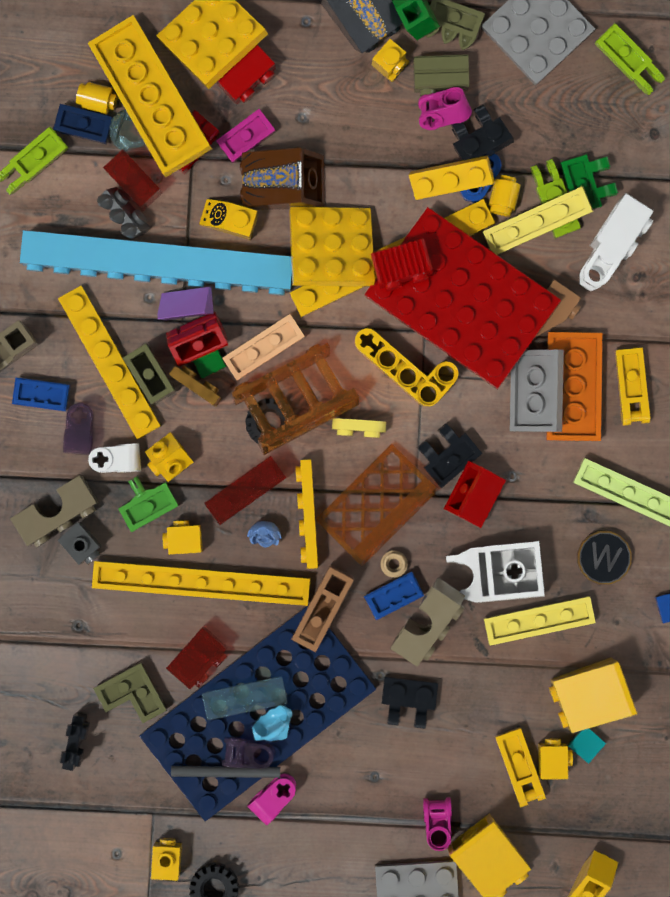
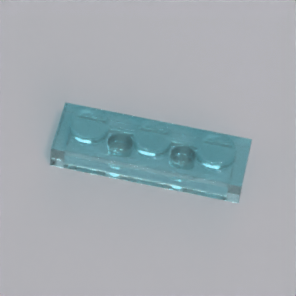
[202,676,288,720]

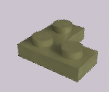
[93,662,167,724]

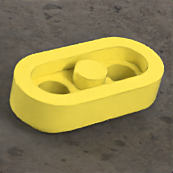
[332,418,386,438]

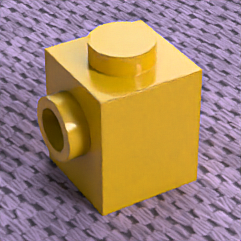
[162,520,203,555]
[538,738,573,779]
[151,838,182,881]

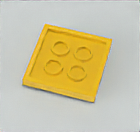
[156,0,268,89]
[289,207,375,286]

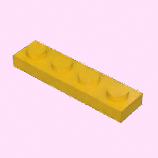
[295,460,318,569]

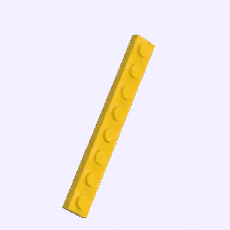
[290,199,495,318]
[92,561,310,606]

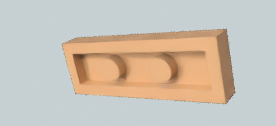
[222,314,305,381]

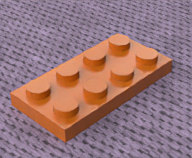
[546,332,602,441]

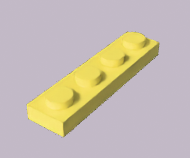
[483,187,594,255]
[483,596,596,646]

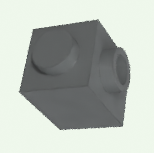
[58,522,102,565]

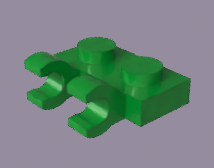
[560,154,618,210]

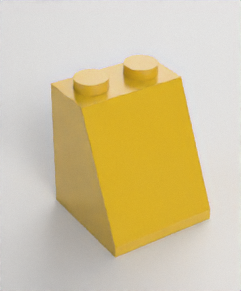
[548,657,637,733]
[447,813,531,897]

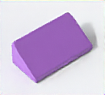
[157,287,214,320]

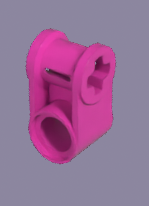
[418,87,472,130]
[247,773,296,825]
[423,797,452,851]

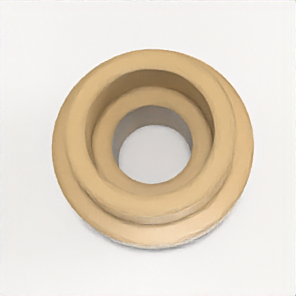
[381,550,408,577]

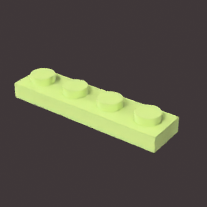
[572,458,670,527]

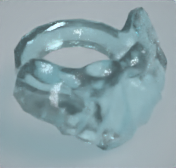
[109,109,145,152]

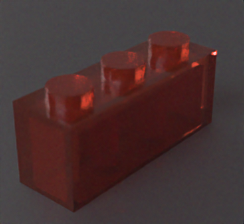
[204,456,287,525]

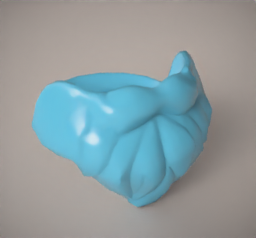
[252,705,293,741]

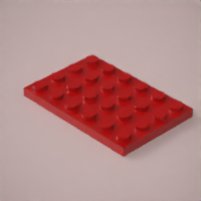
[364,207,561,390]

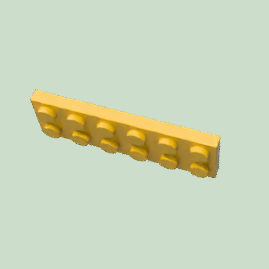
[88,15,212,177]

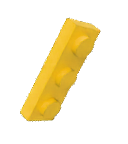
[409,155,495,200]

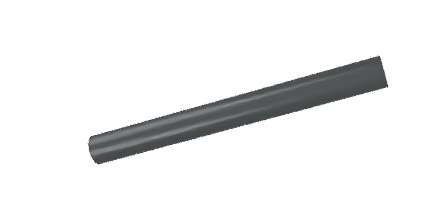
[171,766,280,778]

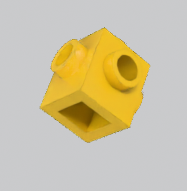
[145,432,194,482]

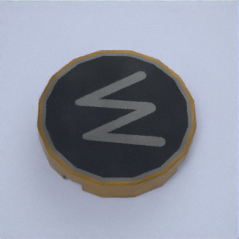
[577,531,631,584]

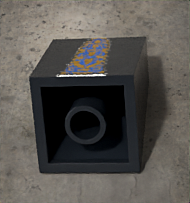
[318,0,403,53]

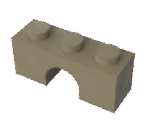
[0,320,39,372]
[10,475,99,548]
[390,578,465,667]

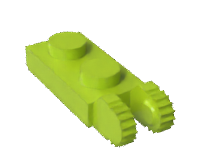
[594,23,665,95]
[0,127,69,195]
[530,159,581,239]

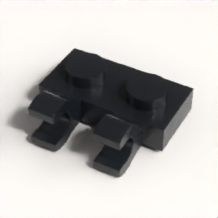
[451,104,514,161]
[417,423,483,488]
[381,677,438,729]
[60,712,90,771]

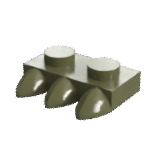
[426,0,485,50]

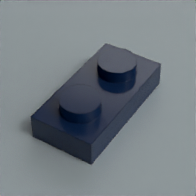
[53,104,113,145]

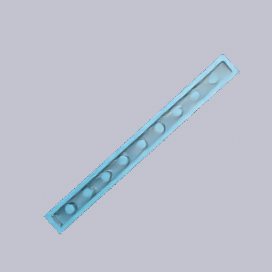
[20,230,292,296]

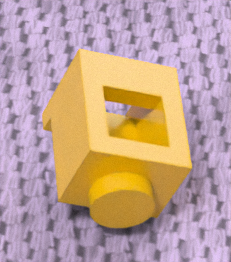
[372,39,410,82]

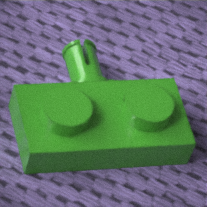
[118,476,179,532]

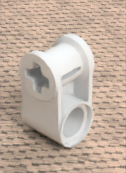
[88,443,142,473]

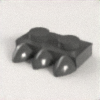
[97,187,150,238]

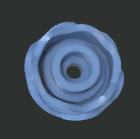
[247,521,282,548]

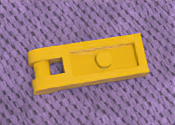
[614,347,650,426]
[495,727,546,808]

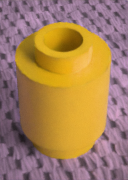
[76,82,118,114]
[489,175,521,217]

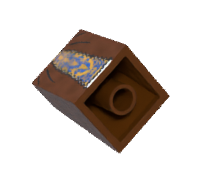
[240,148,325,210]

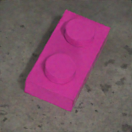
[216,109,276,164]

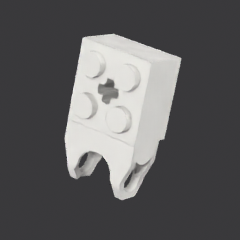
[579,194,653,292]
[446,541,544,603]

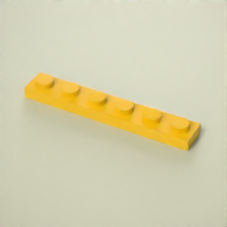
[58,285,161,439]

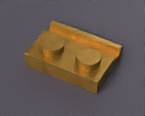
[169,365,222,407]

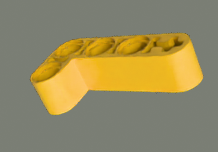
[355,328,459,407]

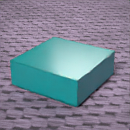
[567,728,606,764]

